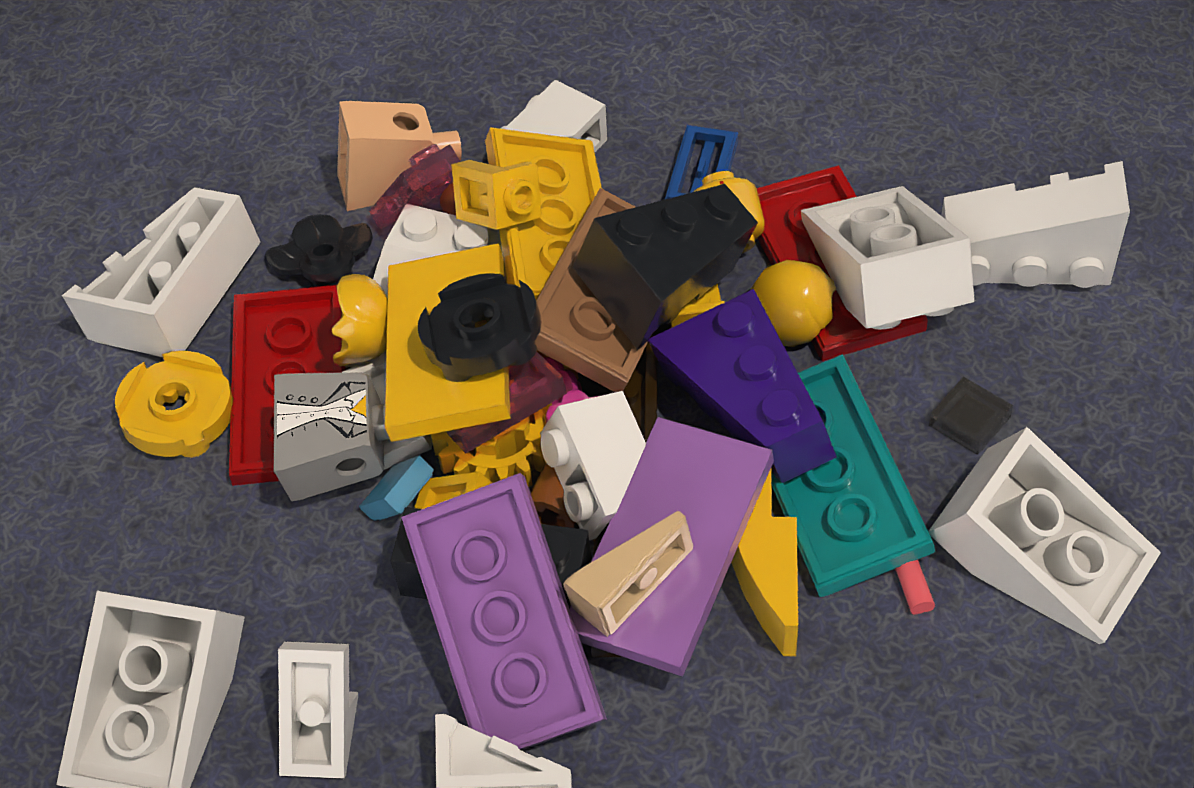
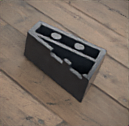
[572,184,758,350]

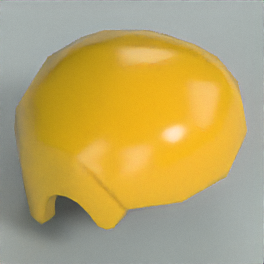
[750,260,836,347]
[332,274,388,366]

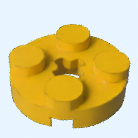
[115,351,233,458]

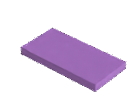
[570,417,774,677]
[401,473,607,750]

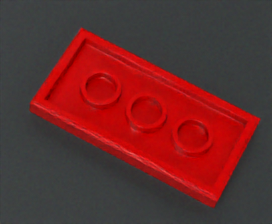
[757,165,928,362]
[229,285,348,486]

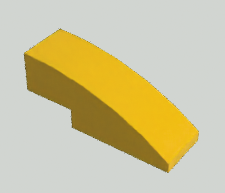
[731,469,798,656]

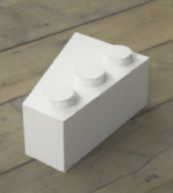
[941,161,1130,288]
[62,187,260,357]

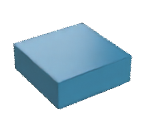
[359,455,434,521]

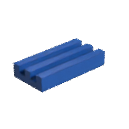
[665,125,738,199]

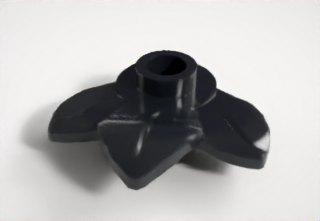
[265,214,373,287]

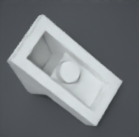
[278,642,358,778]

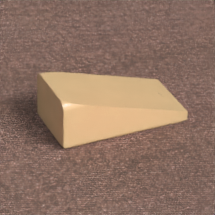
[563,511,693,637]

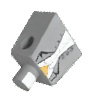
[274,372,389,501]

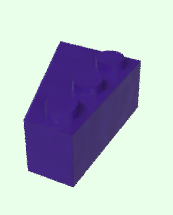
[648,289,837,483]

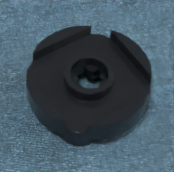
[418,273,542,382]

